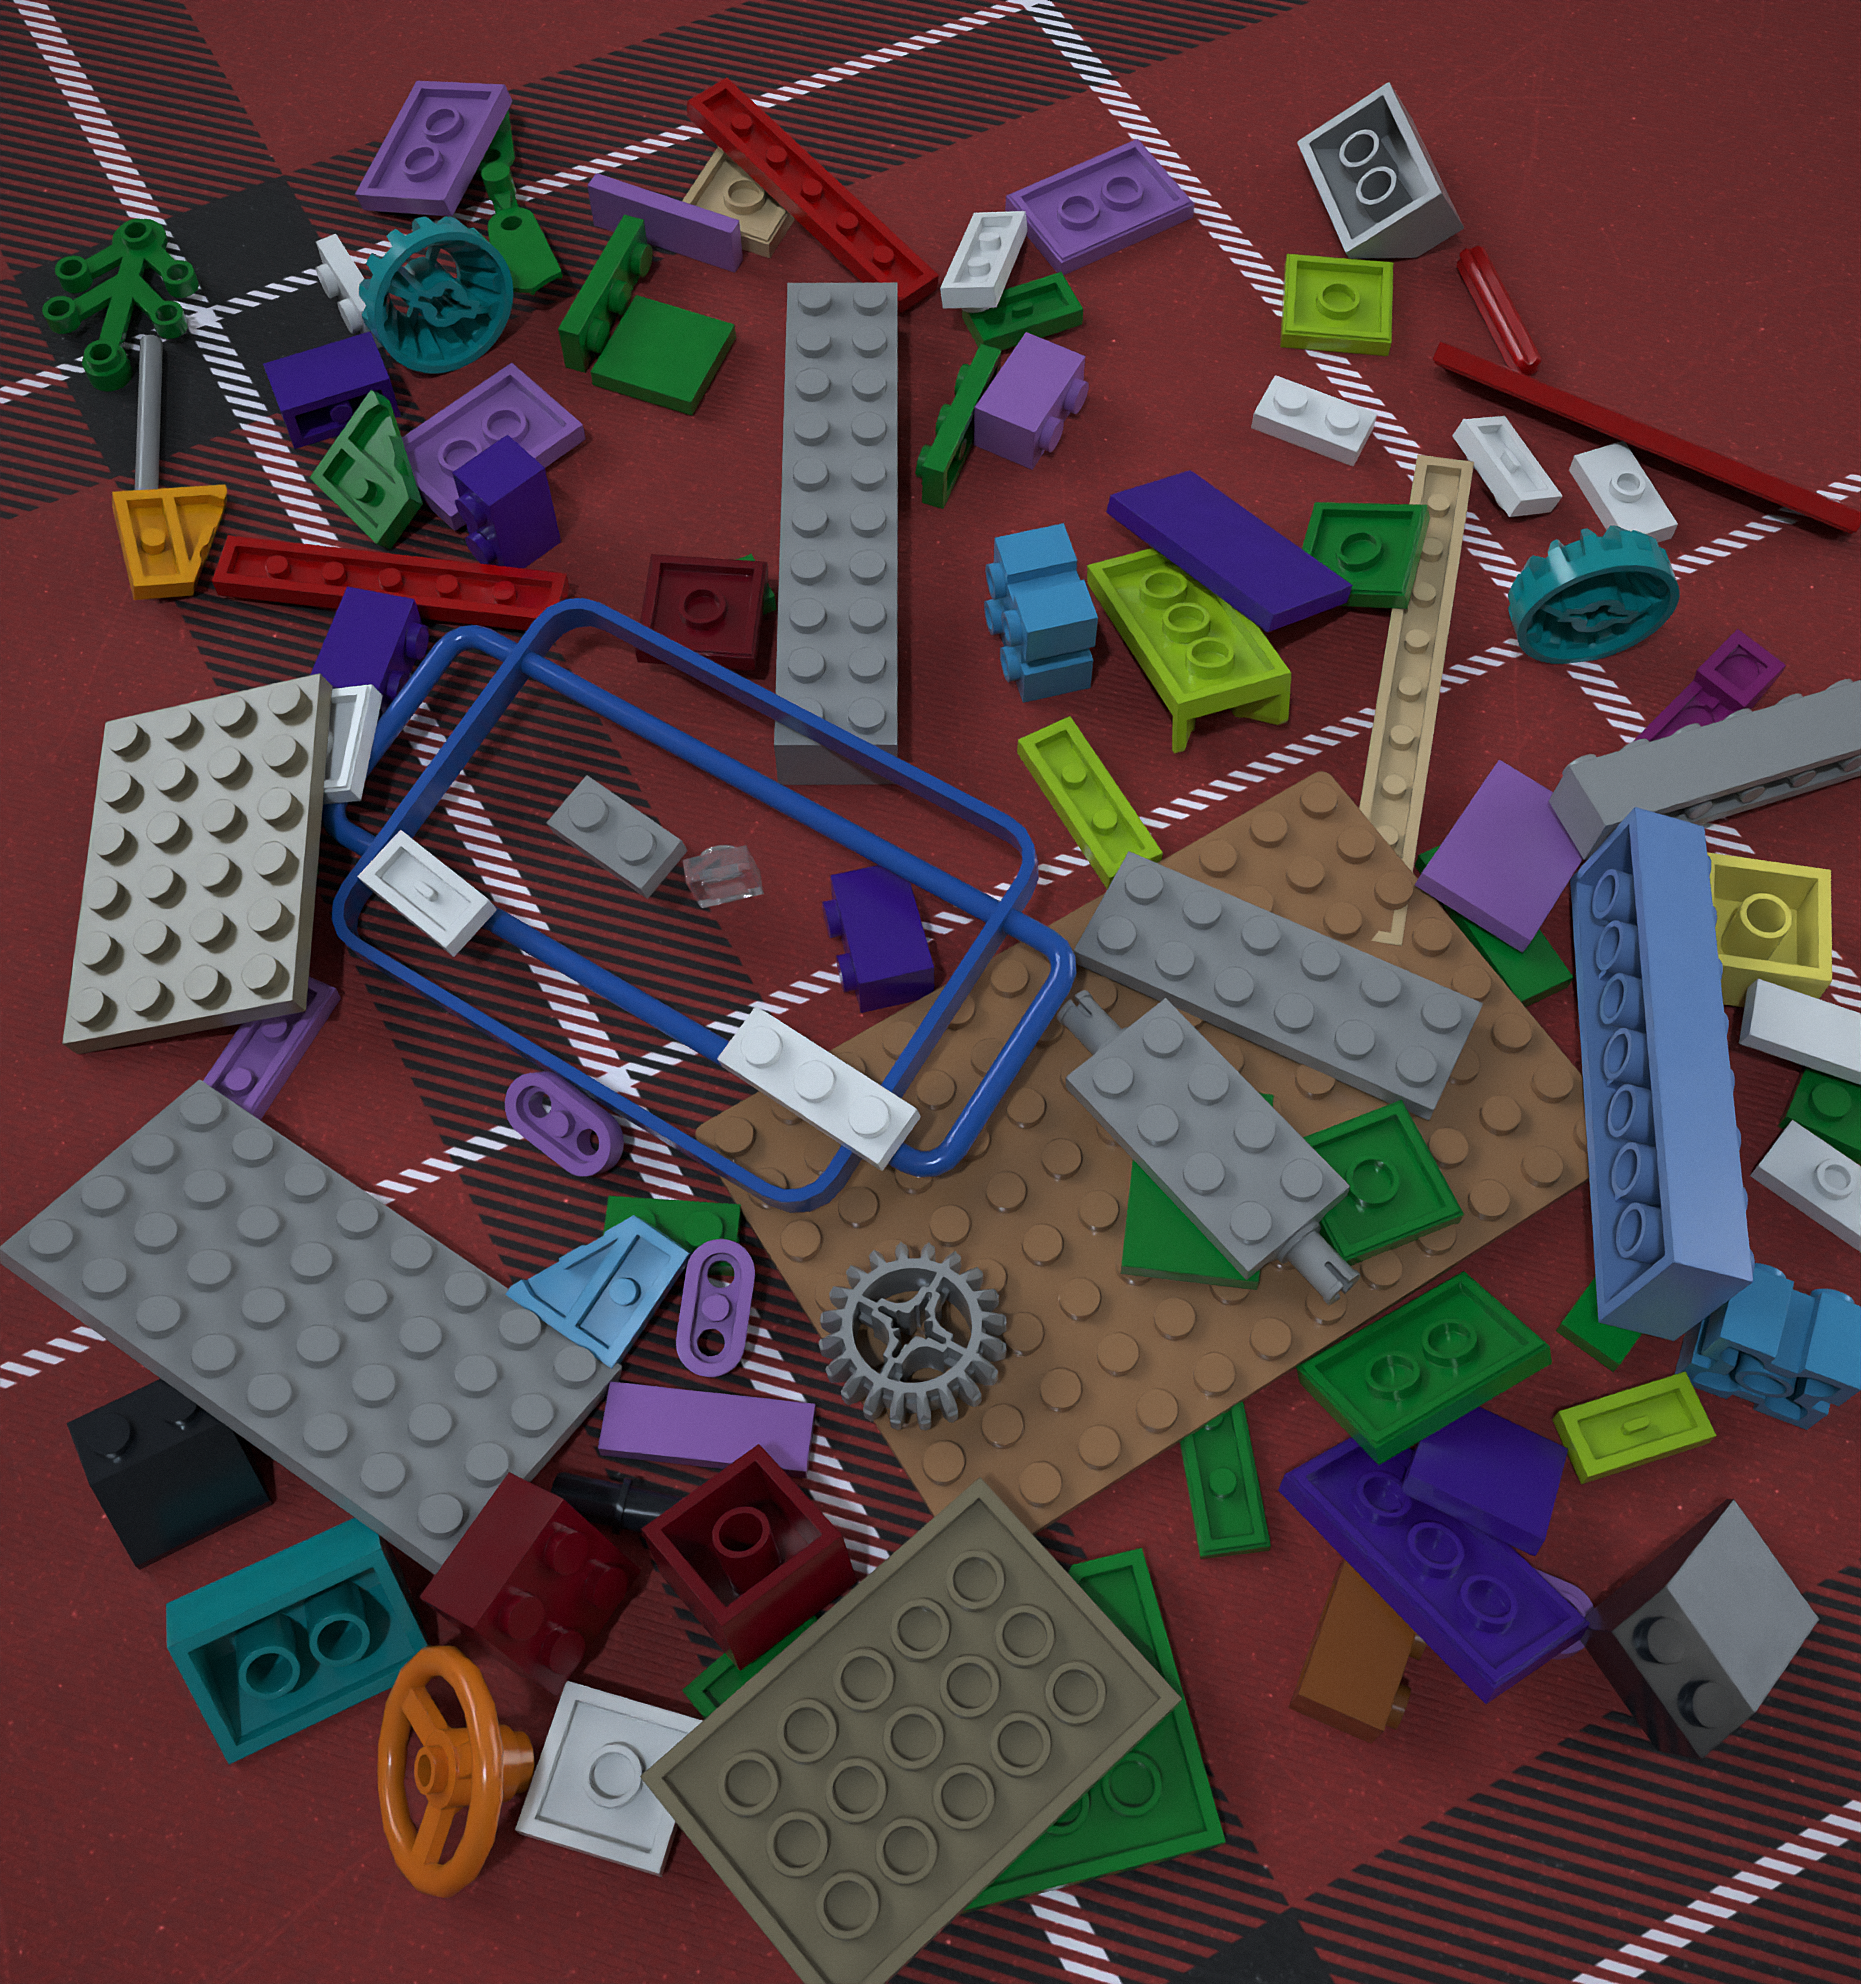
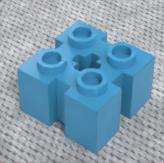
[984,523,1098,703]
[1674,1263,1861,1430]

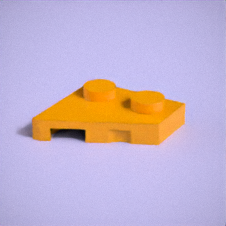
[112,484,227,600]

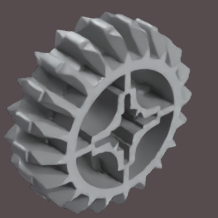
[819,1242,1007,1431]

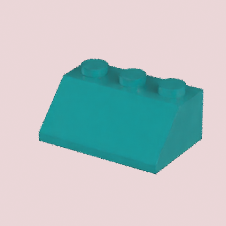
[166,1517,431,1764]

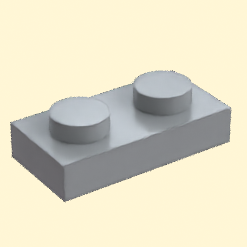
[546,775,688,899]

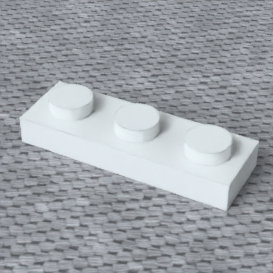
[940,211,1028,313]
[717,1006,921,1171]

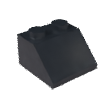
[67,1379,273,1570]

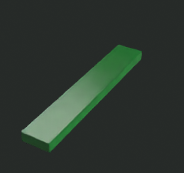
[1180,1401,1271,1559]

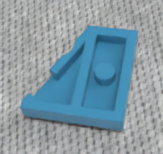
[505,1215,693,1369]

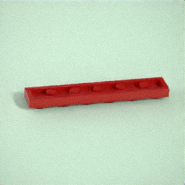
[687,77,939,315]
[212,535,570,631]

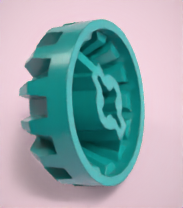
[359,216,513,373]
[1508,525,1680,664]

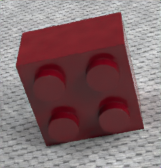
[641,1444,857,1671]
[419,1472,641,1697]

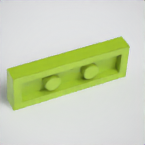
[1017,716,1163,889]

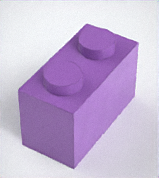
[973,332,1089,470]

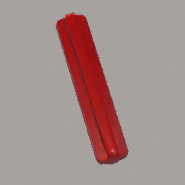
[1456,245,1542,376]

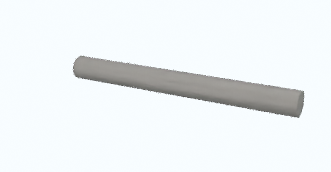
[135,335,163,490]

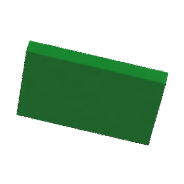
[1120,1093,1274,1290]
[1296,1271,1552,1465]

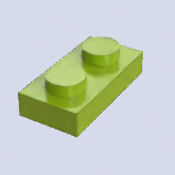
[1552,1371,1717,1485]

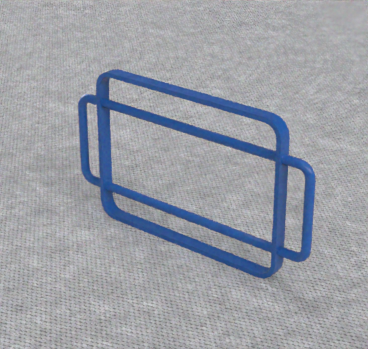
[322,598,1077,1213]

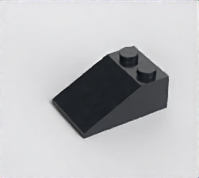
[1580,1499,1819,1759]

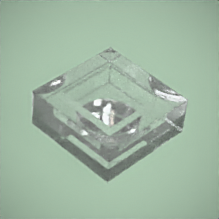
[683,845,764,908]

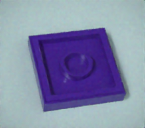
[1400,1407,1568,1556]

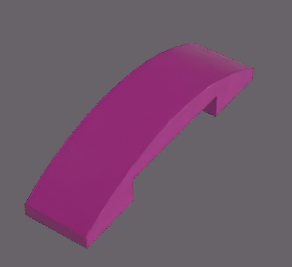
[1634,629,1786,742]

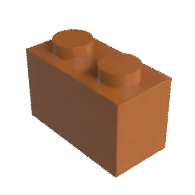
[1288,1560,1427,1744]

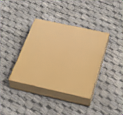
[682,147,795,258]

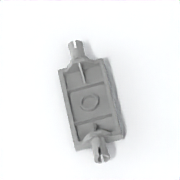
[1057,990,1361,1305]

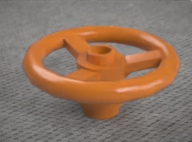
[377,1646,534,1898]

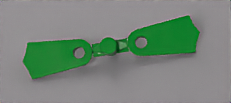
[475,110,563,295]

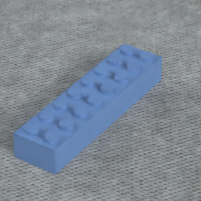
[1570,807,1755,1341]

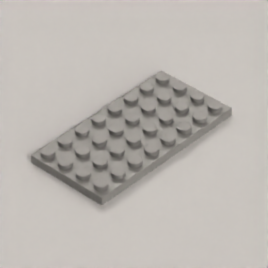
[0,1079,622,1575]

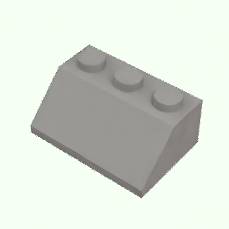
[1297,82,1464,259]

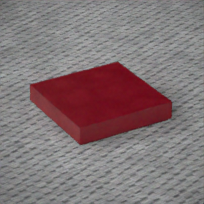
[635,554,768,670]

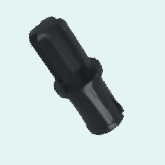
[550,1472,684,1536]

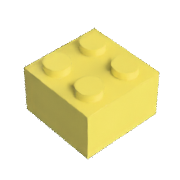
[1707,852,1832,1007]

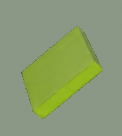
[1280,254,1393,356]

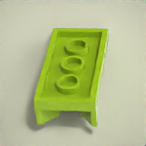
[1087,548,1291,753]

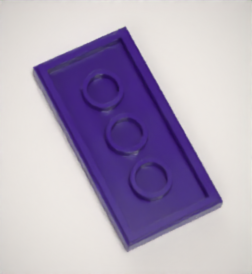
[1106,470,1353,632]
[1278,1437,1590,1704]

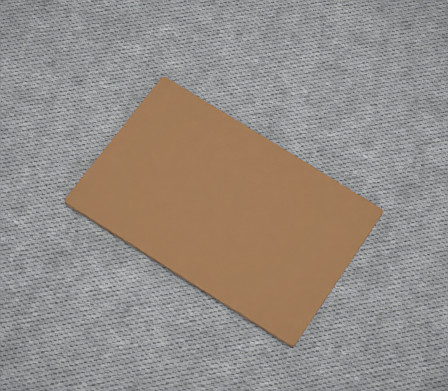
[695,771,1589,1536]

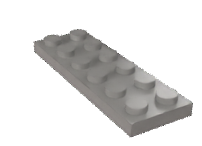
[1073,851,1483,1120]

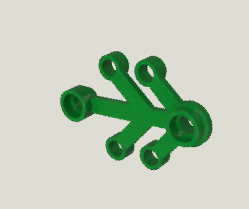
[42,218,199,392]

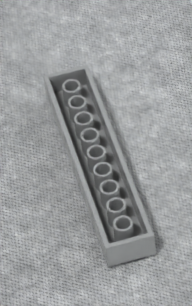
[774,282,898,785]

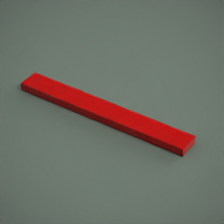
[1432,341,1861,534]

